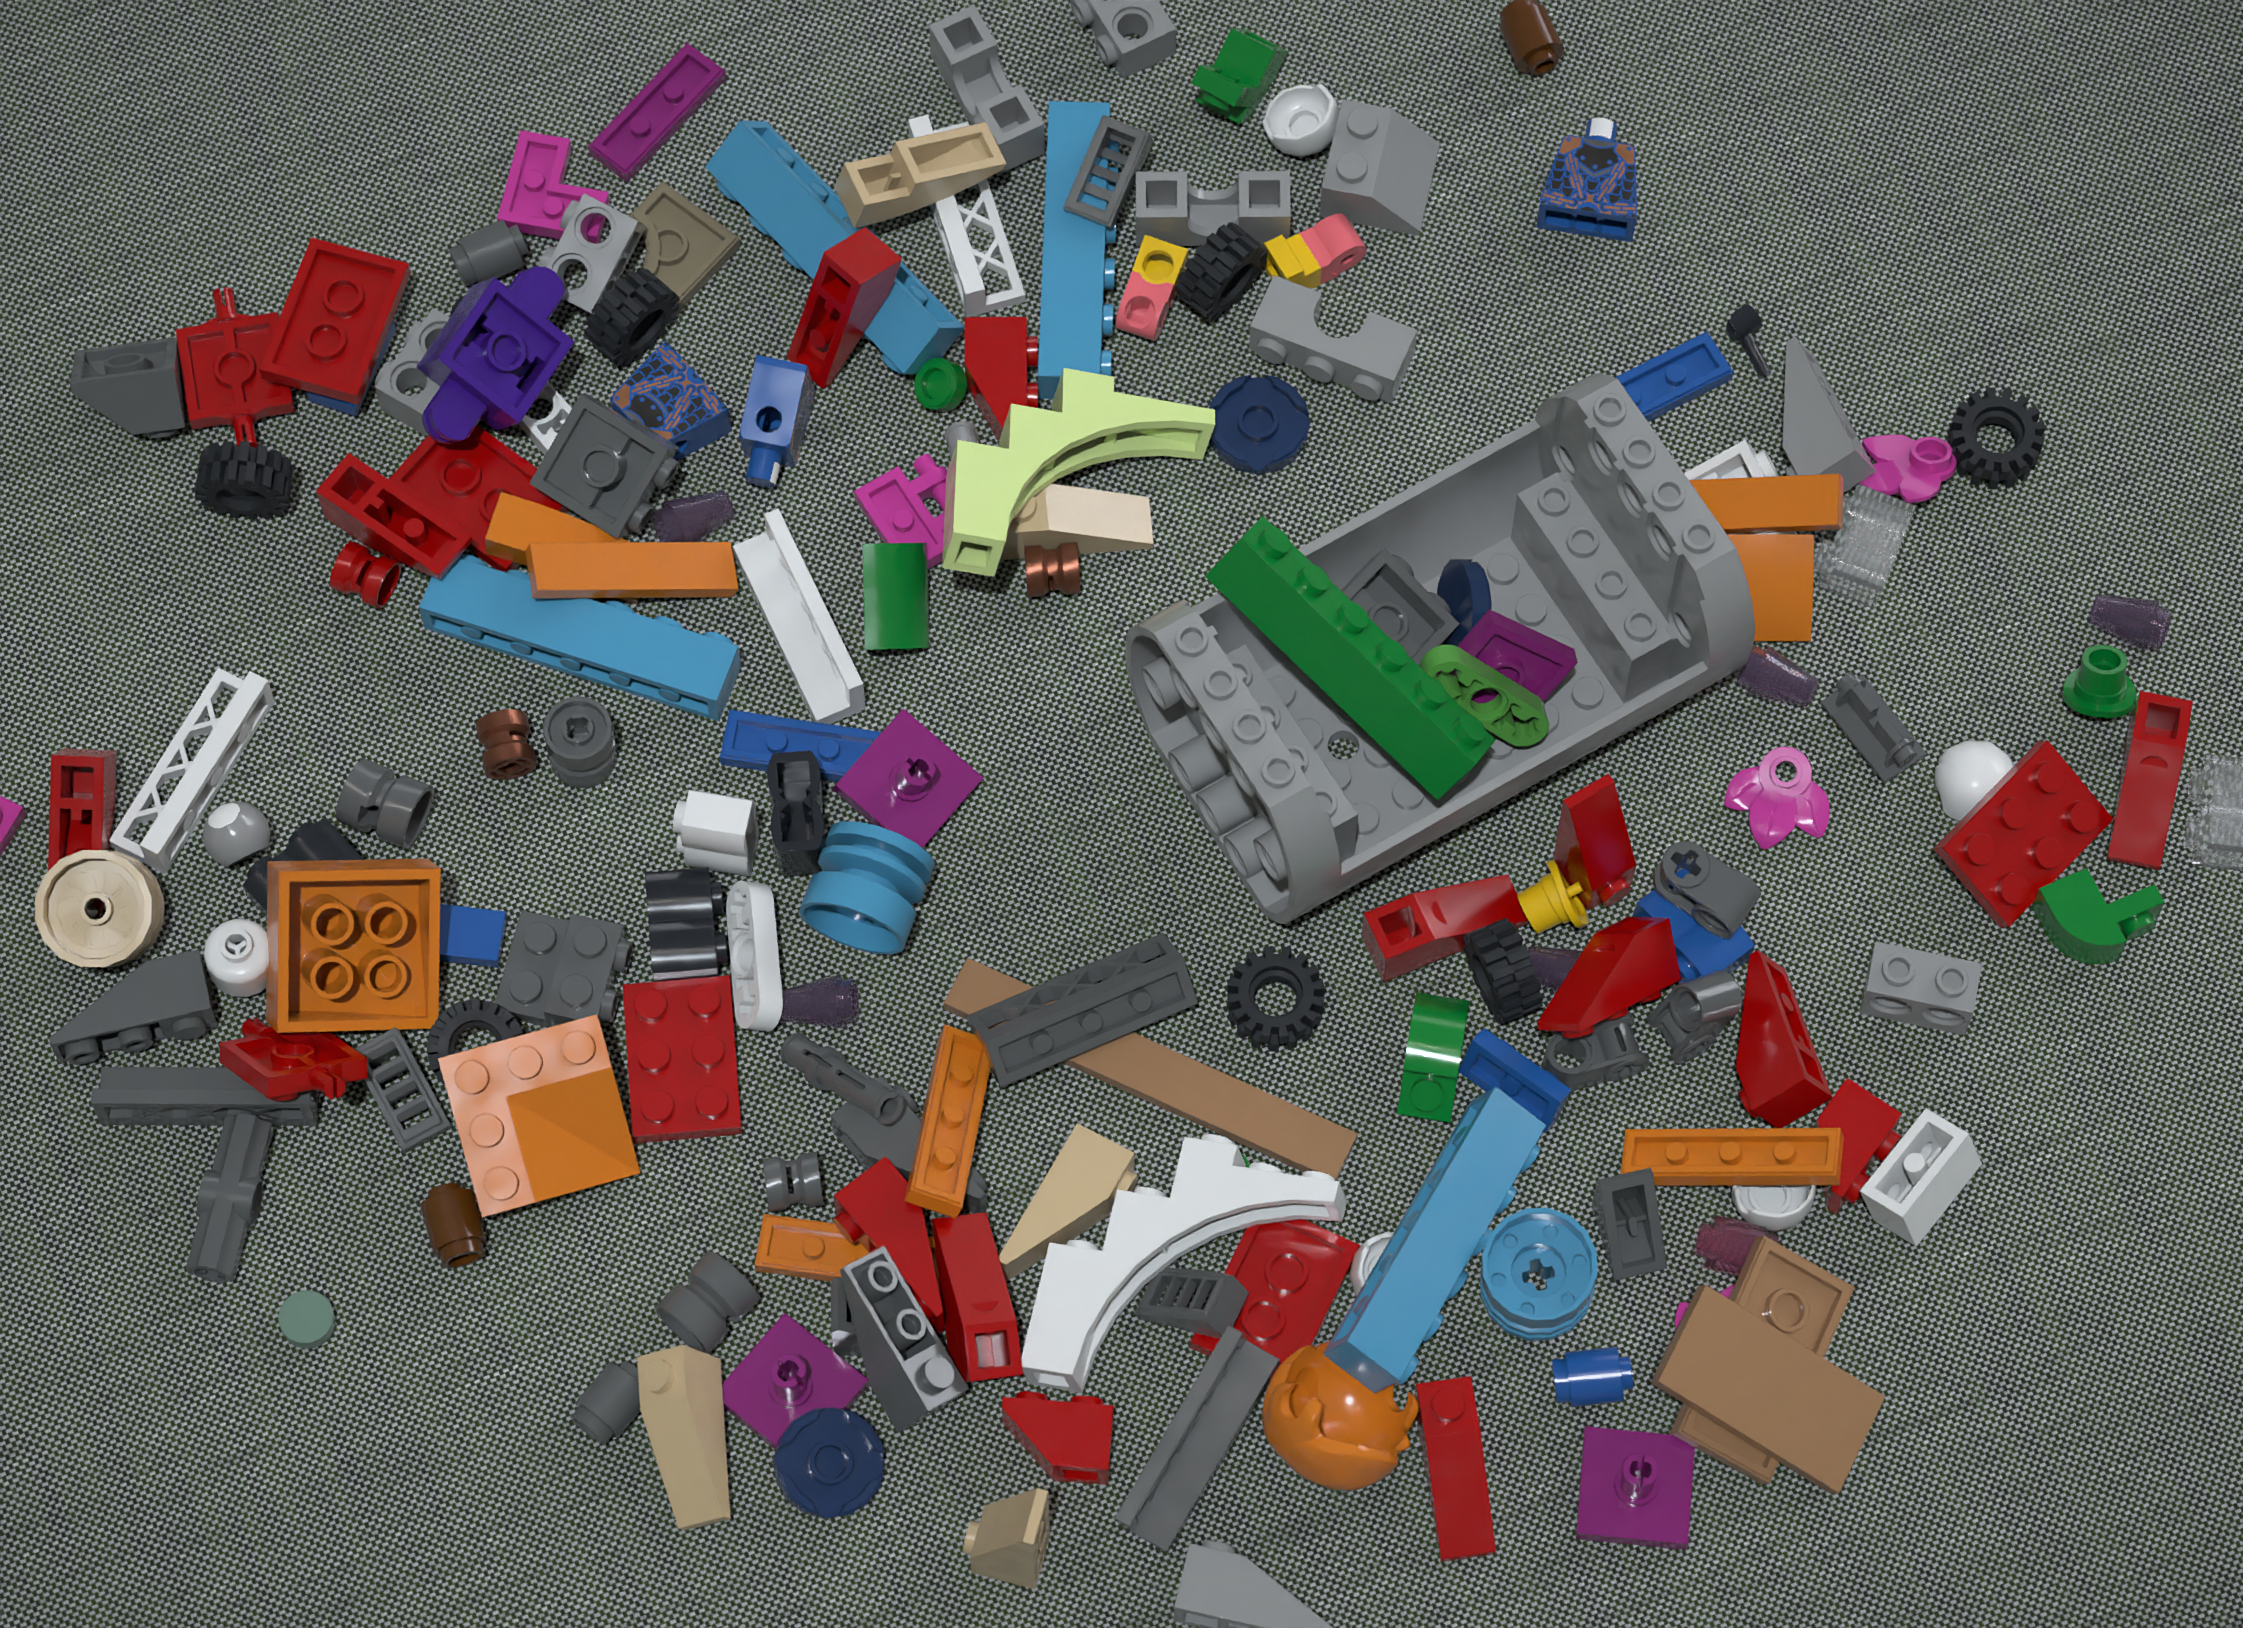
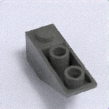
[49,949,218,1065]
[830,1076,988,1214]
[840,1246,969,1433]

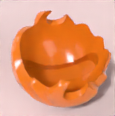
[1262,1341,1419,1491]

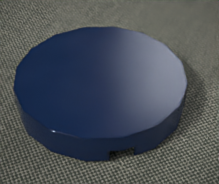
[1209,375,1310,475]
[1437,559,1492,646]
[773,1407,884,1519]

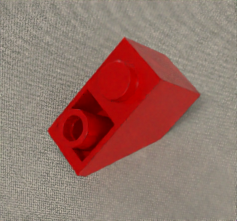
[1815,1077,1902,1215]
[1002,1391,1114,1485]

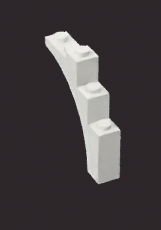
[1021,1134,1347,1393]

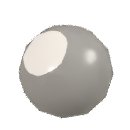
[203,801,271,867]

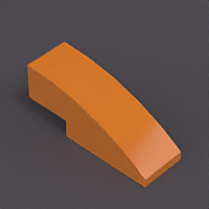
[485,492,639,604]

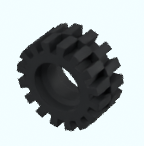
[1175,222,1268,321]
[584,267,680,366]
[1947,387,2045,490]
[195,441,294,520]
[1463,918,1543,1024]
[1227,946,1325,1052]
[427,999,523,1086]

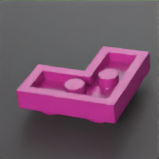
[497,130,610,244]

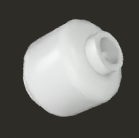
[204,919,269,997]

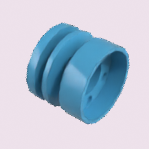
[799,821,935,955]
[1480,1208,1598,1341]

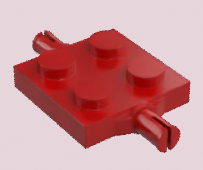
[176,287,295,448]
[219,1017,367,1101]

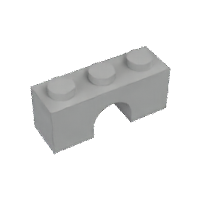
[929,5,1045,174]
[1136,171,1291,246]
[1249,275,1417,404]

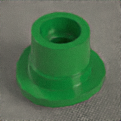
[2062,645,2137,718]

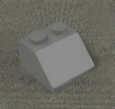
[1320,99,1440,236]

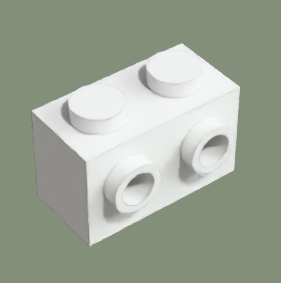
[1860,1108,1982,1247]

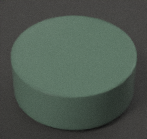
[278,1290,336,1349]

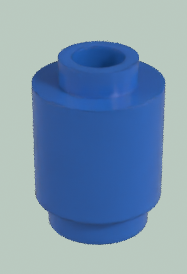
[1552,1346,1634,1407]

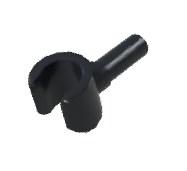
[1726,304,1771,379]

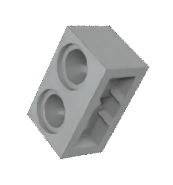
[1070,0,1176,79]
[538,193,646,314]
[375,308,450,436]
[1859,941,1983,1035]

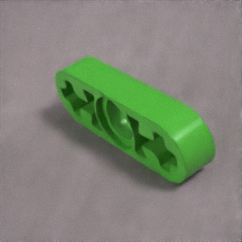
[1420,645,1549,746]

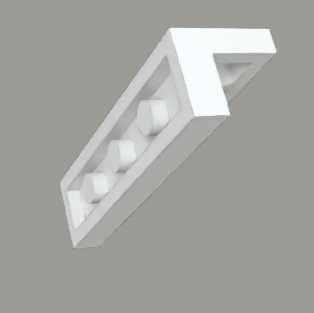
[908,115,1026,317]
[733,509,866,724]
[109,668,275,874]

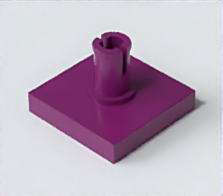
[1437,609,1578,723]
[832,708,983,848]
[722,1313,869,1450]
[1575,1426,1695,1550]

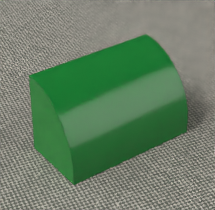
[862,543,929,650]

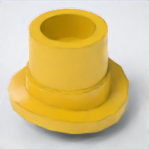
[1517,859,1590,934]

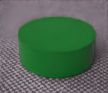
[914,358,967,412]

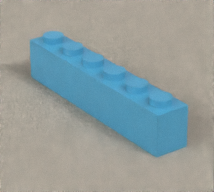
[1038,101,1119,399]
[705,121,965,374]
[419,554,741,722]
[1323,1086,1546,1394]

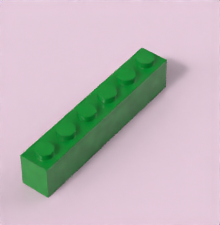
[1205,516,1495,801]

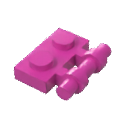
[854,454,947,569]

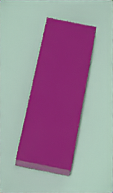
[588,43,726,183]

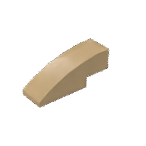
[834,122,1007,229]

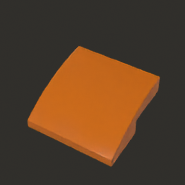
[1727,534,1814,642]

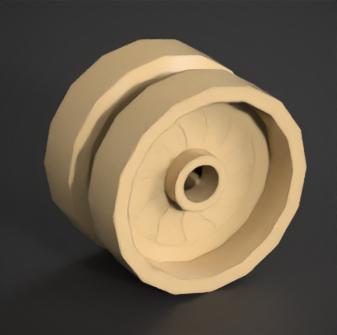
[35,850,164,967]

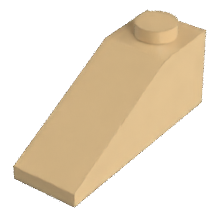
[1000,484,1154,560]
[999,1123,1139,1282]
[637,1345,731,1531]
[963,1488,1050,1589]

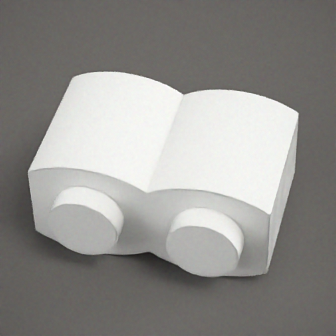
[673,790,759,877]

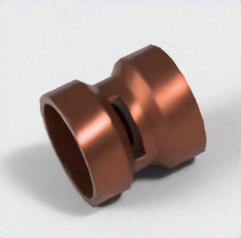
[1024,542,1080,597]
[476,709,537,780]

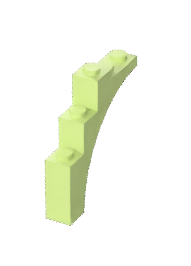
[942,368,1215,577]

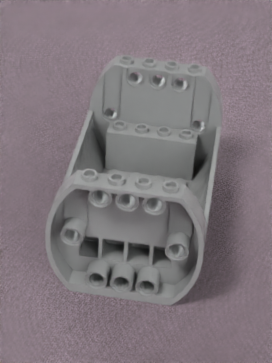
[1125,373,1755,924]

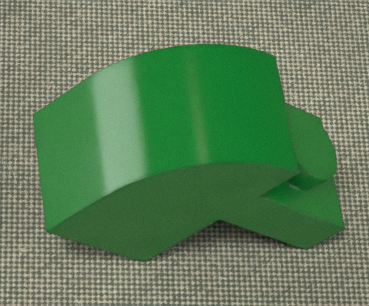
[1191,28,1288,124]
[2032,868,2165,965]
[1397,992,1470,1122]

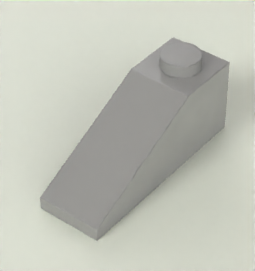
[1782,336,1876,493]
[1174,1540,1333,1628]

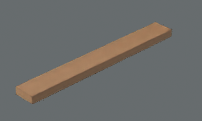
[944,957,1358,1181]

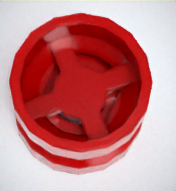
[330,541,401,609]

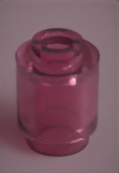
[1694,1214,1778,1276]

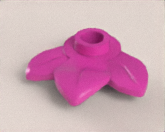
[1858,434,1957,503]
[1724,746,1829,850]

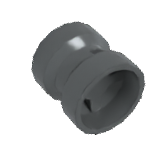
[763,1152,824,1212]

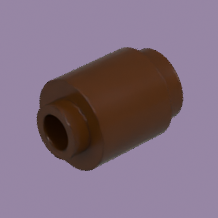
[1500,0,1564,75]
[420,1183,486,1268]

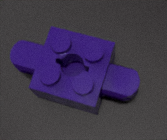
[416,266,575,444]

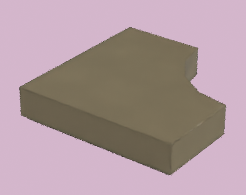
[629,181,741,316]

